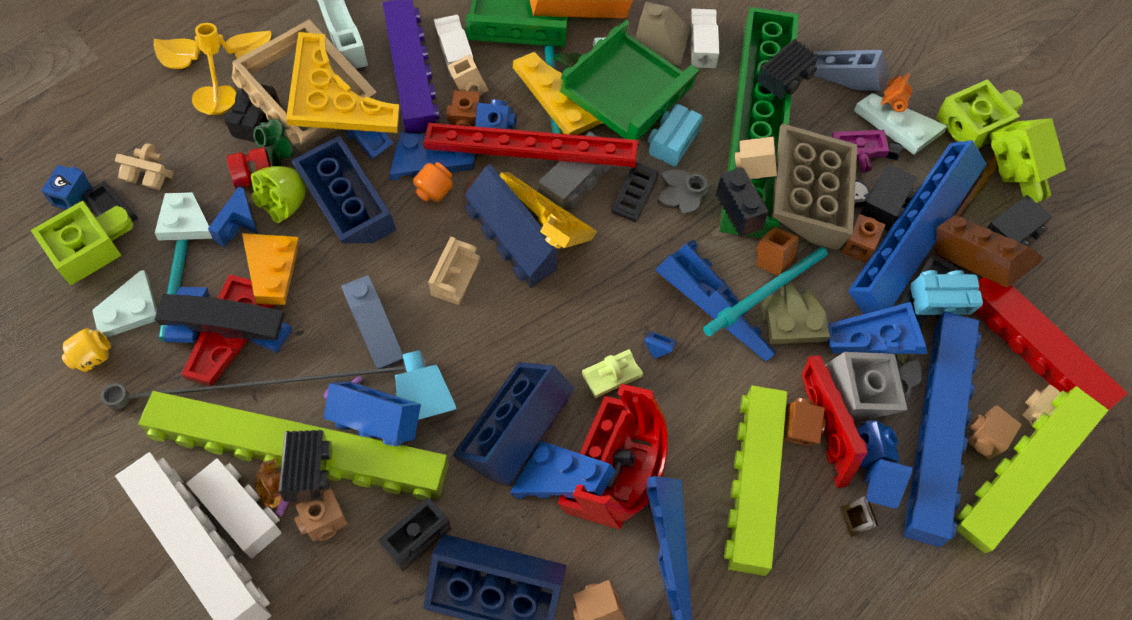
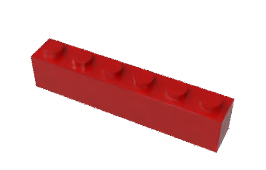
[974,277,1128,410]

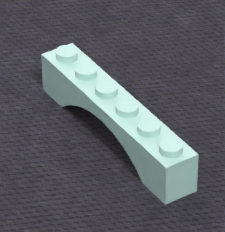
[317,0,368,69]

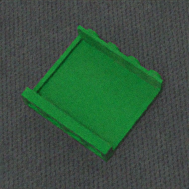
[465,0,568,47]
[560,20,699,140]

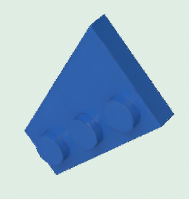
[389,132,477,180]
[828,302,928,354]
[510,441,615,498]

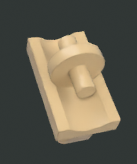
[115,143,174,190]

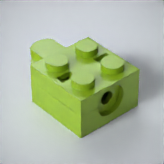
[936,79,1023,149]
[989,118,1066,203]
[31,201,133,286]

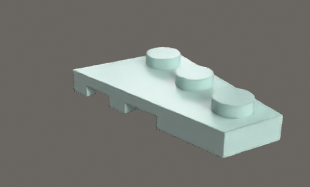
[854,93,947,155]

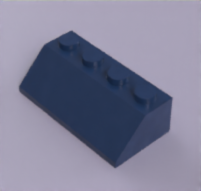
[292,136,397,243]
[465,164,557,288]
[453,362,575,485]
[423,534,567,620]

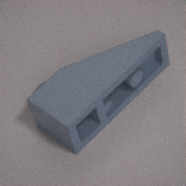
[813,50,889,91]
[341,275,404,369]

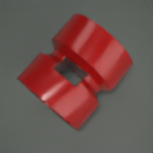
[227,147,272,189]

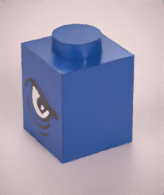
[41,165,92,210]

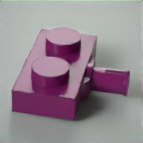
[831,130,889,173]

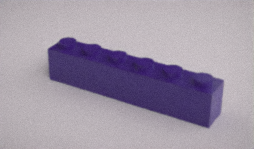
[383,0,440,134]

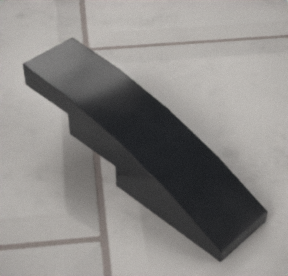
[154,294,285,340]

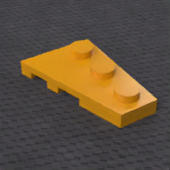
[242,233,299,305]

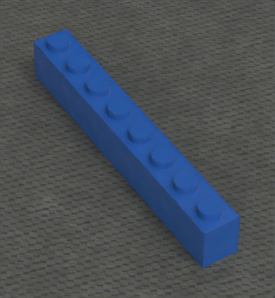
[848,140,986,314]
[903,312,981,547]

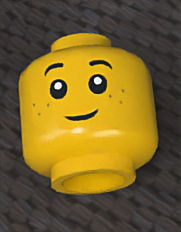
[62,328,111,372]

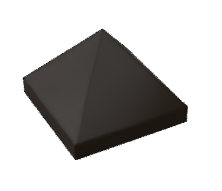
[840,496,879,537]

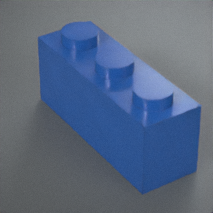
[324,381,421,446]

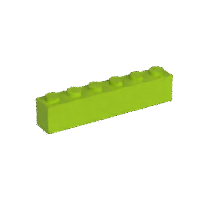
[724,385,787,576]
[956,386,1108,554]

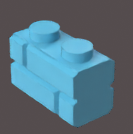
[648,103,703,167]
[910,270,983,315]

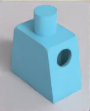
[395,350,456,420]

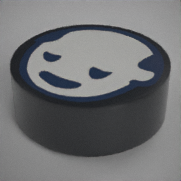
[854,180,870,207]

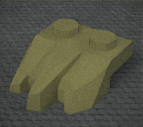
[761,281,830,344]

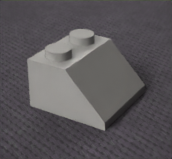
[825,352,907,421]

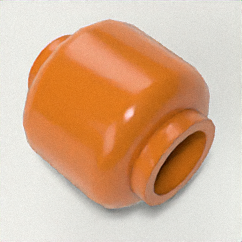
[413,162,453,203]

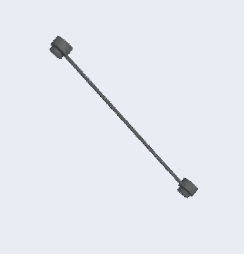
[101,354,428,410]

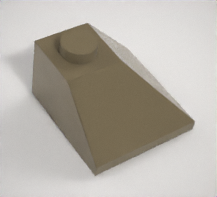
[636,1,691,69]

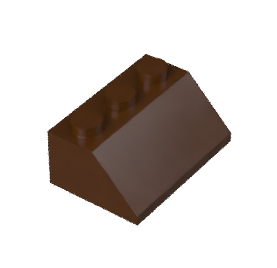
[935,215,1043,288]

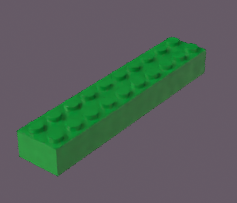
[719,7,799,239]

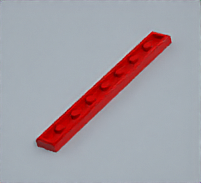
[423,123,639,167]

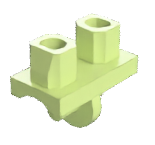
[582,349,643,398]

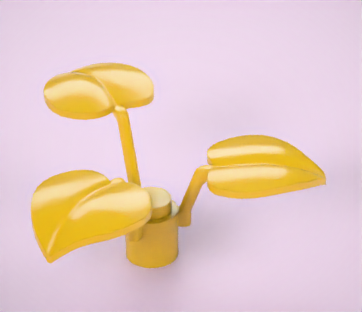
[154,23,272,115]

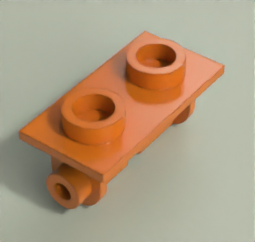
[881,72,912,112]

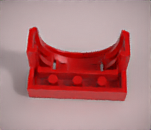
[557,384,668,530]

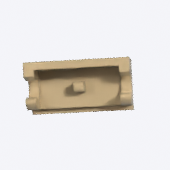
[428,236,481,305]

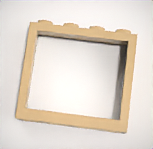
[232,19,377,152]

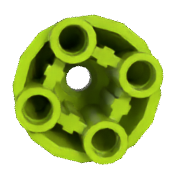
[251,166,308,223]

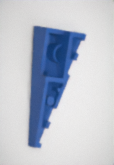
[655,239,776,361]
[645,476,692,620]

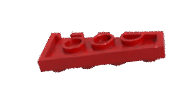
[181,274,275,386]
[801,355,868,488]

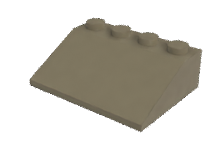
[772,123,857,250]

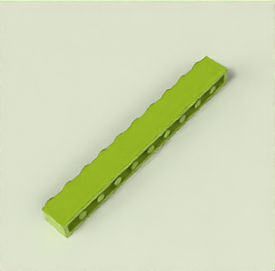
[138,391,449,501]

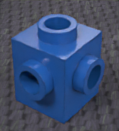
[475,100,517,130]
[857,420,900,469]

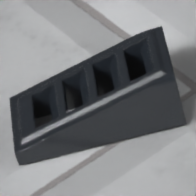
[612,162,659,222]

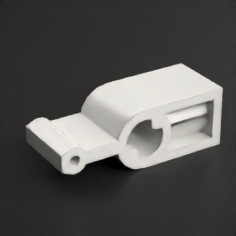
[691,9,719,68]
[434,14,473,77]

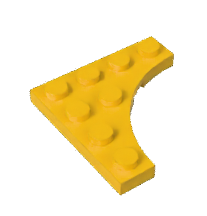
[286,32,399,133]
[512,52,602,135]
[500,172,597,249]

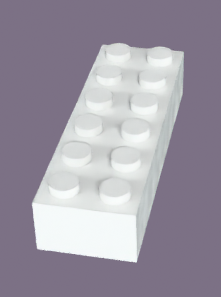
[115,452,271,620]

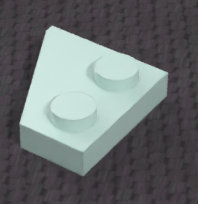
[155,192,212,241]
[92,270,157,338]

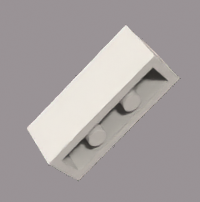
[186,458,282,559]

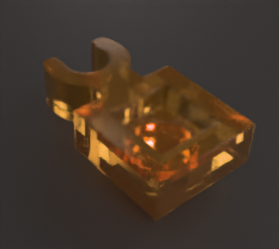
[254,459,281,509]

